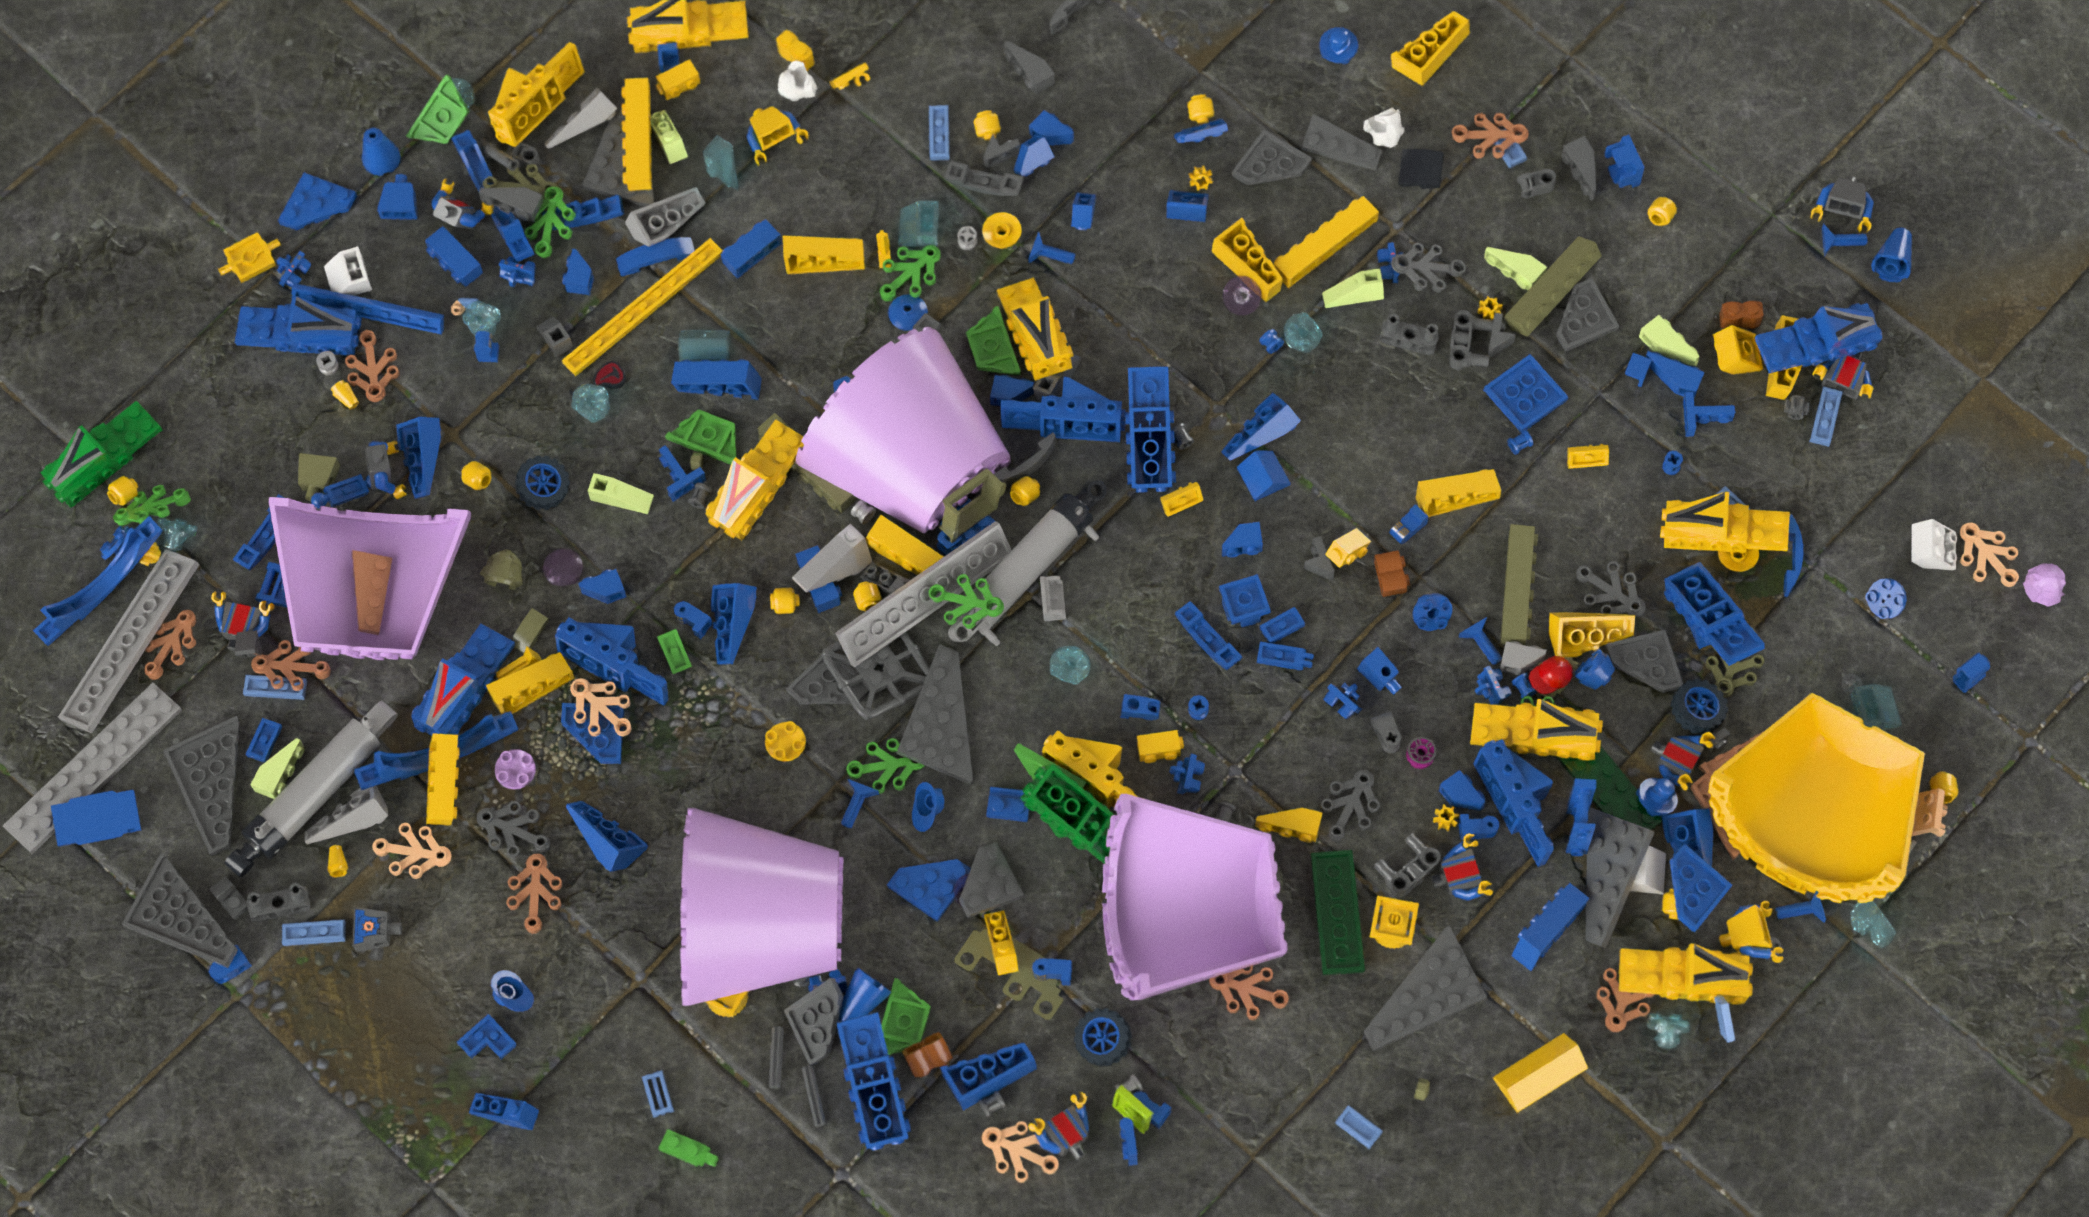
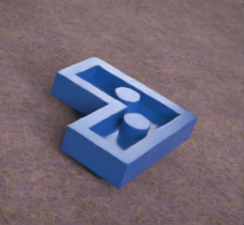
[457,1014,517,1059]

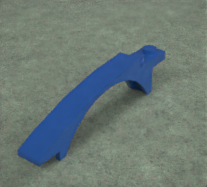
[452,130,534,262]
[33,516,163,646]
[355,711,518,790]

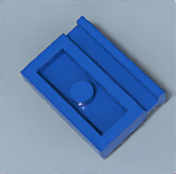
[986,787,1029,822]

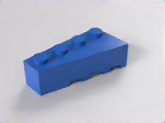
[1511,883,1590,971]

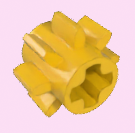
[1189,165,1213,191]
[1478,296,1503,320]
[139,542,161,566]
[1433,804,1459,832]

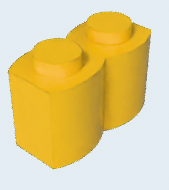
[776,30,814,71]

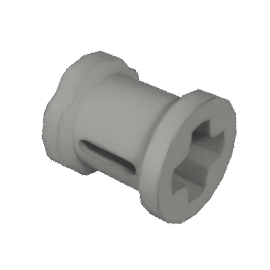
[1115,1074,1143,1095]

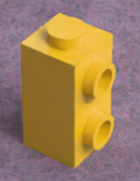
[655,59,700,100]
[1325,528,1371,568]
[1137,730,1184,763]

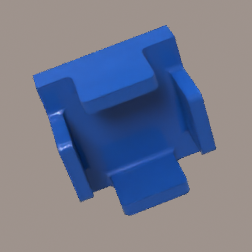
[1605,135,1644,188]
[1219,574,1271,627]

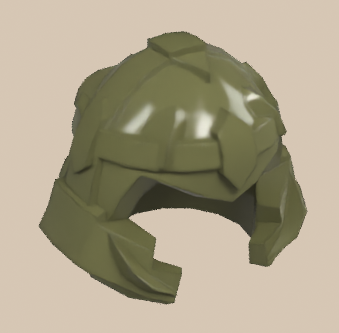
[480,549,523,590]

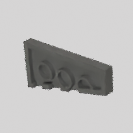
[1302,114,1382,170]

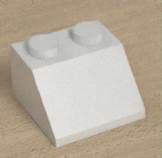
[1630,846,1666,894]

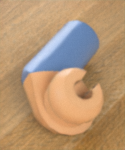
[451,298,479,316]

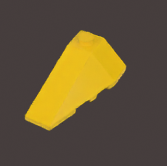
[1549,612,1635,658]

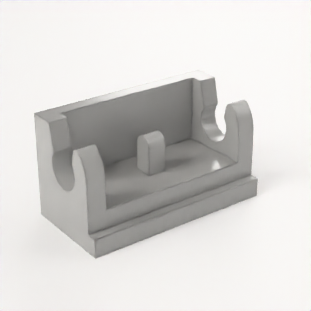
[1040,576,1066,621]

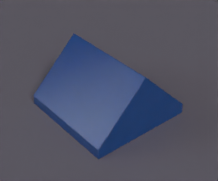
[1167,190,1209,222]
[1237,451,1291,501]

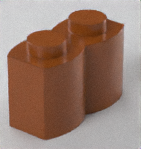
[1719,301,1763,329]
[1374,551,1410,597]
[902,1032,953,1077]

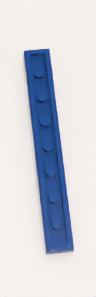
[292,283,444,334]

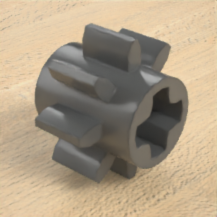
[1784,395,1809,420]

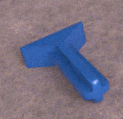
[1822,223,1867,257]
[1028,231,1075,264]
[1459,617,1502,665]
[841,779,879,828]
[1775,891,1826,923]

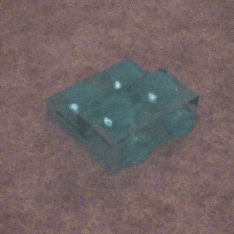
[1850,901,1896,949]

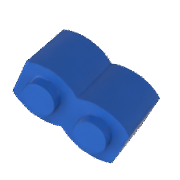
[1953,653,1990,693]

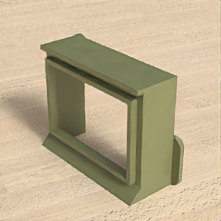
[939,468,1006,543]

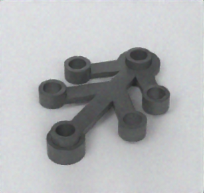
[1391,243,1466,293]
[1576,561,1646,617]
[1321,770,1380,843]
[477,801,551,859]

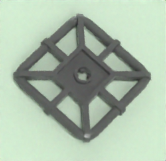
[821,632,930,720]

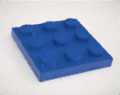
[1483,354,1568,432]

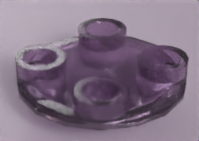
[543,549,583,586]

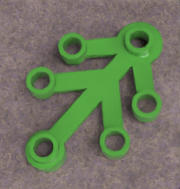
[524,186,576,258]
[880,245,941,302]
[113,485,191,526]
[928,574,1004,629]
[847,738,925,794]

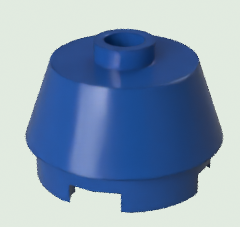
[1575,649,1615,690]

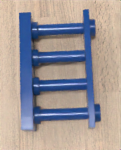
[1566,779,1596,856]

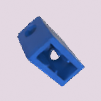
[378,174,418,219]
[1357,647,1402,695]

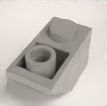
[1500,641,1546,675]

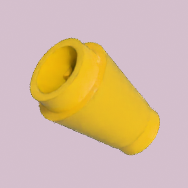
[331,380,359,410]
[327,845,348,877]

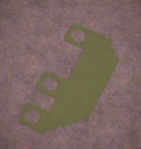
[954,929,1064,1020]

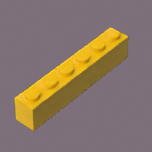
[622,78,652,191]
[1274,196,1379,288]

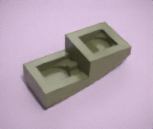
[511,608,549,654]

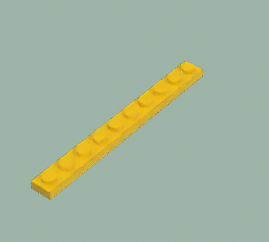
[562,238,723,376]

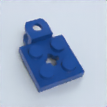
[937,498,995,556]

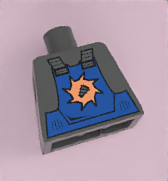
[353,908,402,952]

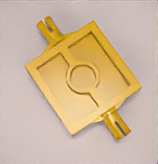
[218,232,281,283]

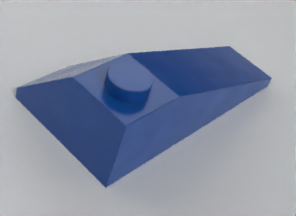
[1221,393,1301,461]
[396,417,441,499]
[711,583,757,665]
[566,801,648,872]
[1661,809,1713,867]

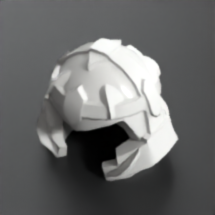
[778,61,818,101]
[1363,107,1404,147]

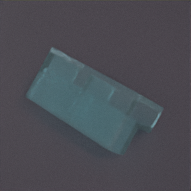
[678,330,731,362]

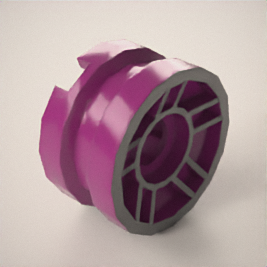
[1406,737,1436,769]

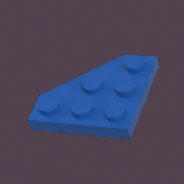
[278,173,357,230]
[561,703,624,764]
[1670,843,1732,932]
[887,859,971,922]

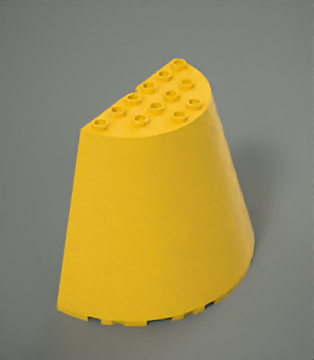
[1709,693,1925,903]

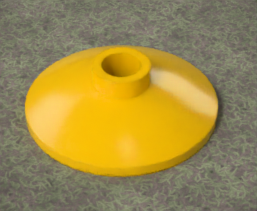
[982,212,1021,248]
[1718,549,1759,572]

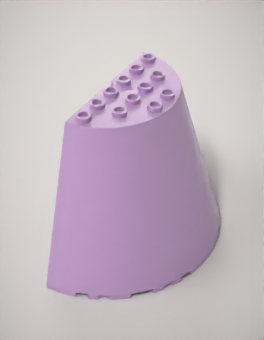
[795,327,1011,533]
[269,497,471,660]
[1102,794,1287,1000]
[681,808,843,1006]

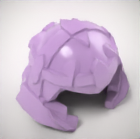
[2023,563,2066,607]

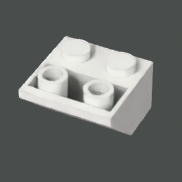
[324,247,372,296]
[1912,519,1957,570]

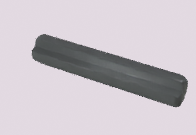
[769,1026,784,1088]
[802,1065,826,1127]

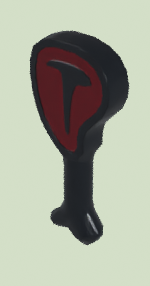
[570,361,626,404]

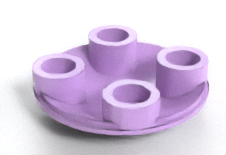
[495,749,536,789]

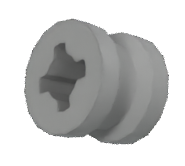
[958,226,977,250]
[316,351,339,375]
[851,500,876,525]

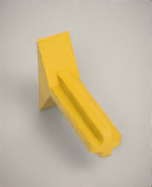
[876,230,891,268]
[496,646,542,679]

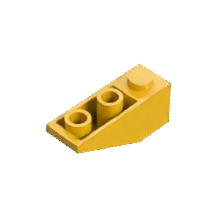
[1255,808,1322,843]
[984,910,1019,975]

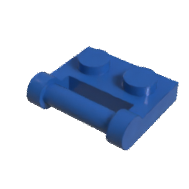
[255,562,288,608]
[1120,1117,1137,1166]

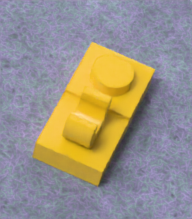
[829,63,870,90]
[1567,444,1609,469]
[1160,482,1204,517]

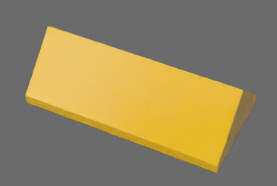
[1493,1033,1588,1113]

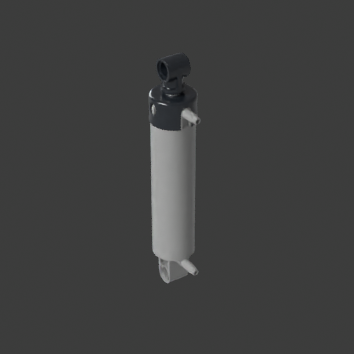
[948,480,1107,646]
[225,701,398,878]

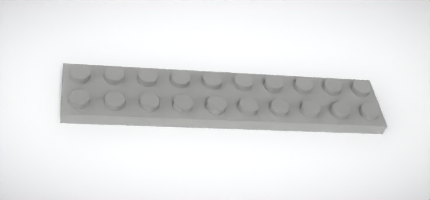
[835,521,1012,667]
[58,549,199,733]
[3,683,182,854]

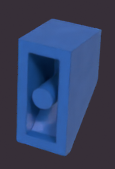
[1071,193,1096,230]

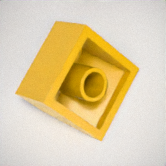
[1713,325,1763,374]

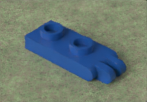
[1174,119,1228,143]
[1257,641,1314,670]

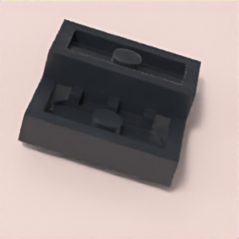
[1398,149,1444,189]

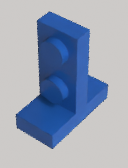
[1683,392,1735,437]
[659,445,707,501]

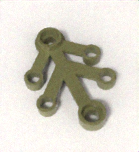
[483,164,558,199]
[1705,626,1764,698]

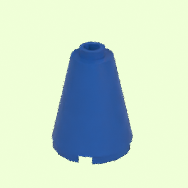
[362,128,401,176]
[1871,228,1912,282]
[838,968,891,1022]

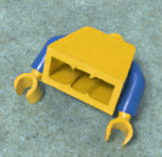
[747,107,808,166]
[1719,901,1784,963]

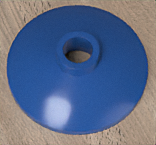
[888,294,928,331]

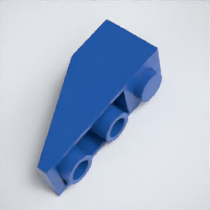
[1646,351,1704,398]
[469,1093,539,1130]

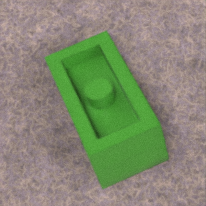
[657,629,692,674]

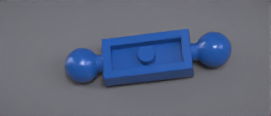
[311,474,371,509]

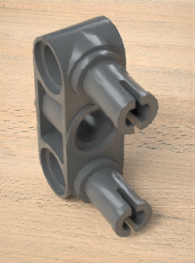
[1449,310,1493,370]
[1379,313,1439,355]
[1374,833,1440,898]
[247,883,311,922]

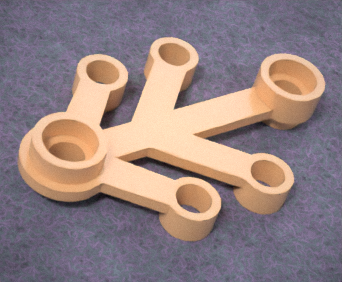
[1960,523,2019,587]
[570,678,631,737]
[372,823,452,879]
[982,1122,1059,1183]

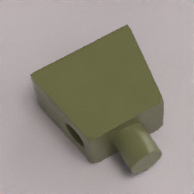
[298,453,340,501]

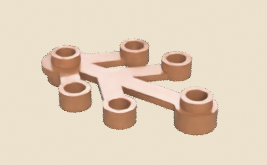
[1452,113,1528,158]
[345,330,399,402]
[145,610,196,680]
[251,640,331,691]
[506,854,563,934]
[1209,965,1289,1020]
[1596,968,1655,1032]

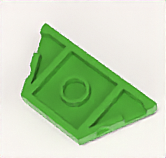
[406,75,469,144]
[966,306,1021,375]
[665,409,736,465]
[1014,743,1087,789]
[881,978,931,1055]

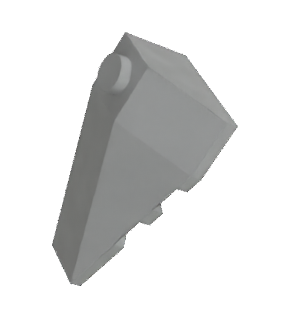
[544,87,617,149]
[625,187,705,247]
[792,524,872,592]
[304,786,388,844]

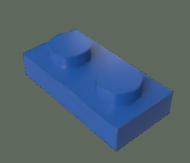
[1259,607,1305,643]
[246,718,282,763]

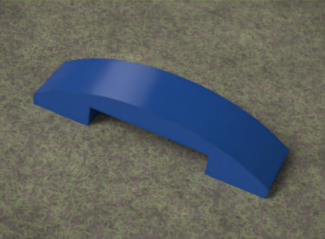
[616,237,695,277]
[233,494,284,571]
[1783,514,1803,597]
[1175,601,1242,670]

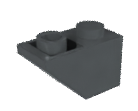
[536,317,573,358]

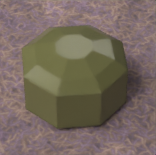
[690,453,703,472]
[1414,1078,1430,1101]

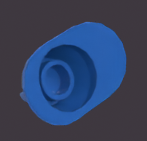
[912,782,945,832]
[491,970,534,1012]

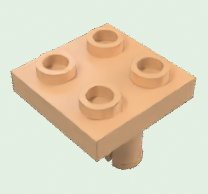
[1912,788,1948,837]

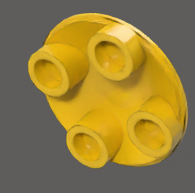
[765,721,806,762]

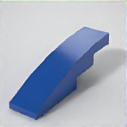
[542,195,624,230]

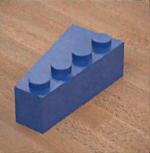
[671,359,762,400]
[940,1043,1037,1110]

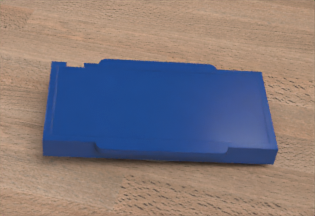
[51,790,142,847]

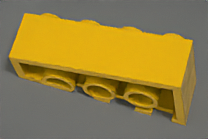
[1391,11,1470,86]
[1212,218,1283,302]
[783,236,865,274]
[1766,315,1802,400]
[1416,469,1501,517]
[865,515,943,575]
[486,652,575,714]
[426,734,459,826]

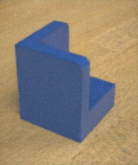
[658,43,680,74]
[1625,353,1652,387]

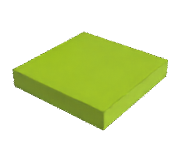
[1112,1085,1153,1133]

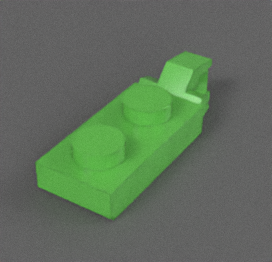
[659,1129,719,1167]

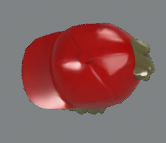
[1529,656,1578,697]

